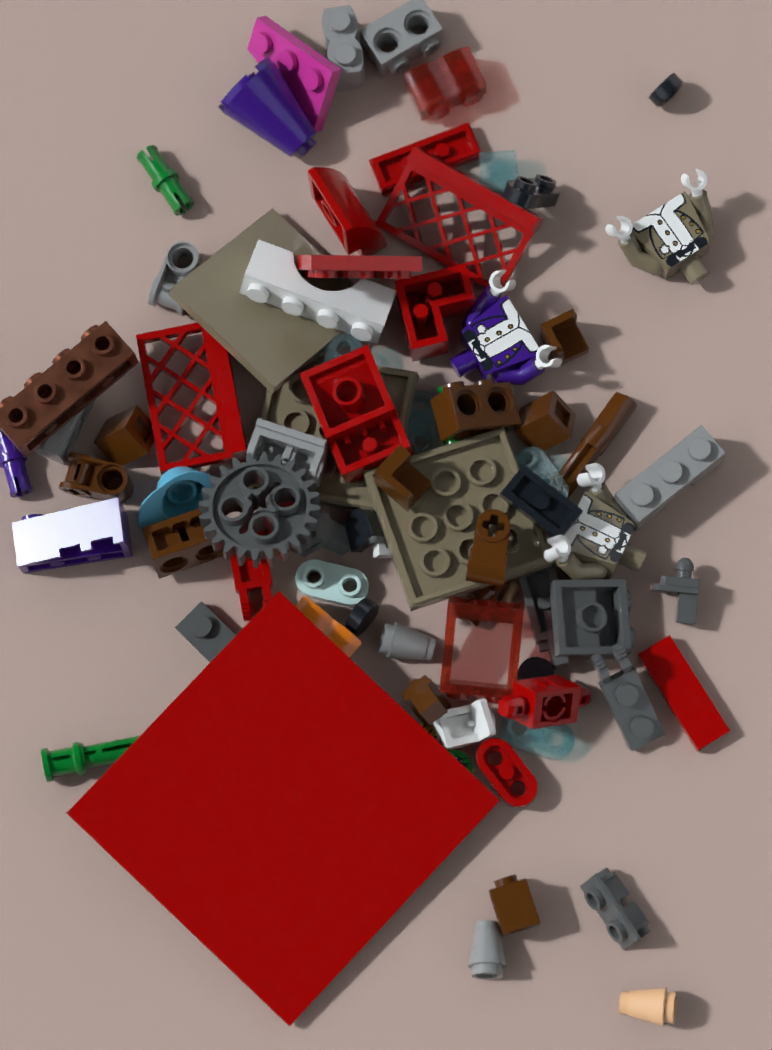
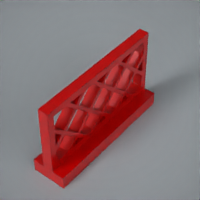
[376,147,545,293]
[136,322,247,475]

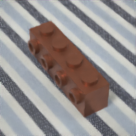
[0,321,139,458]

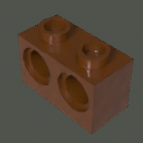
[430,379,521,442]
[142,508,224,579]

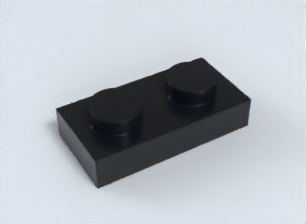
[500,464,583,537]

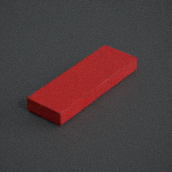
[369,122,482,196]
[637,635,730,752]

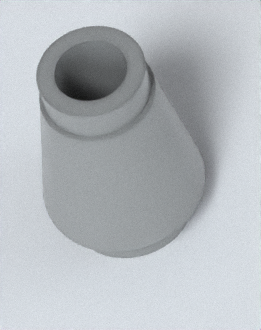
[378,622,436,661]
[468,920,507,980]

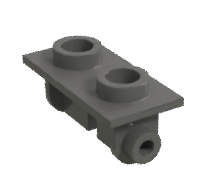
[580,867,651,950]

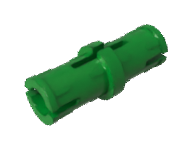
[136,145,194,216]

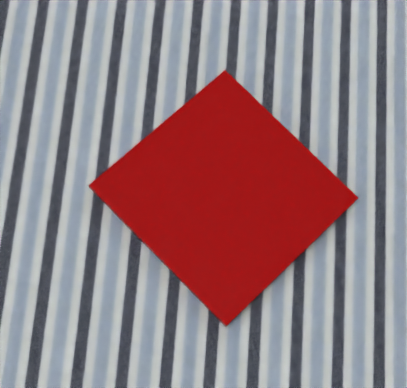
[67,591,500,1027]

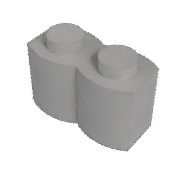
[322,5,365,92]

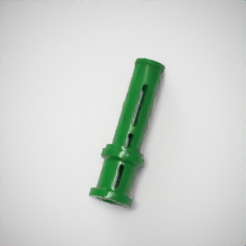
[41,736,139,782]

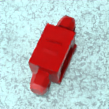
[498,675,591,729]

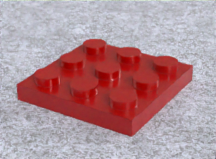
[293,255,422,279]

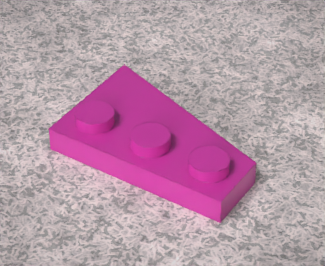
[247,16,342,132]

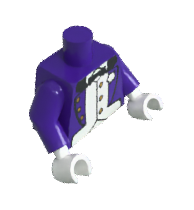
[449,270,562,385]

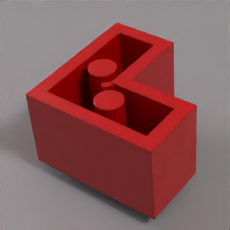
[394,264,475,362]

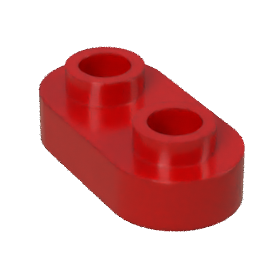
[476,738,538,808]

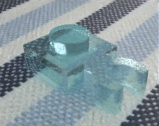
[479,150,518,195]

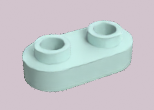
[295,559,369,607]

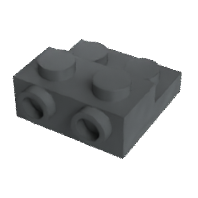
[549,579,635,659]

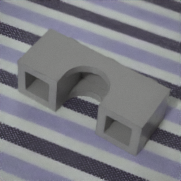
[614,425,725,531]

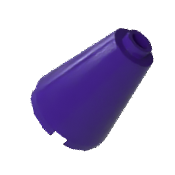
[218,57,317,157]

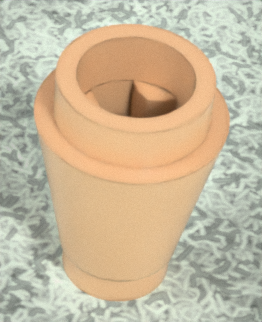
[619,987,677,1026]

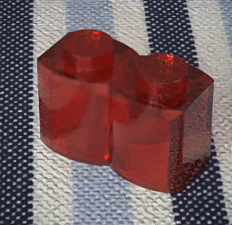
[403,46,487,121]

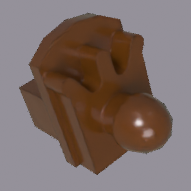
[401,674,452,726]

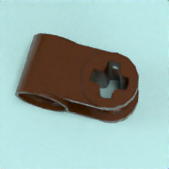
[59,452,134,503]
[465,509,510,586]

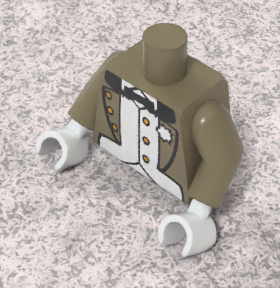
[605,168,713,285]
[544,463,647,580]

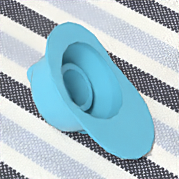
[137,466,211,532]

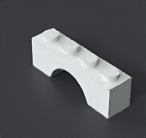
[239,239,397,344]

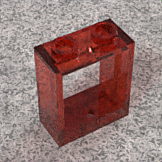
[439,597,524,704]

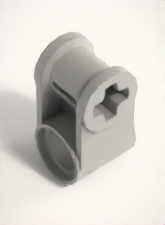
[148,241,202,316]

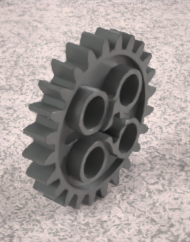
[198,452,321,568]

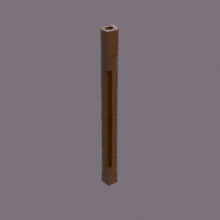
[456,392,637,627]

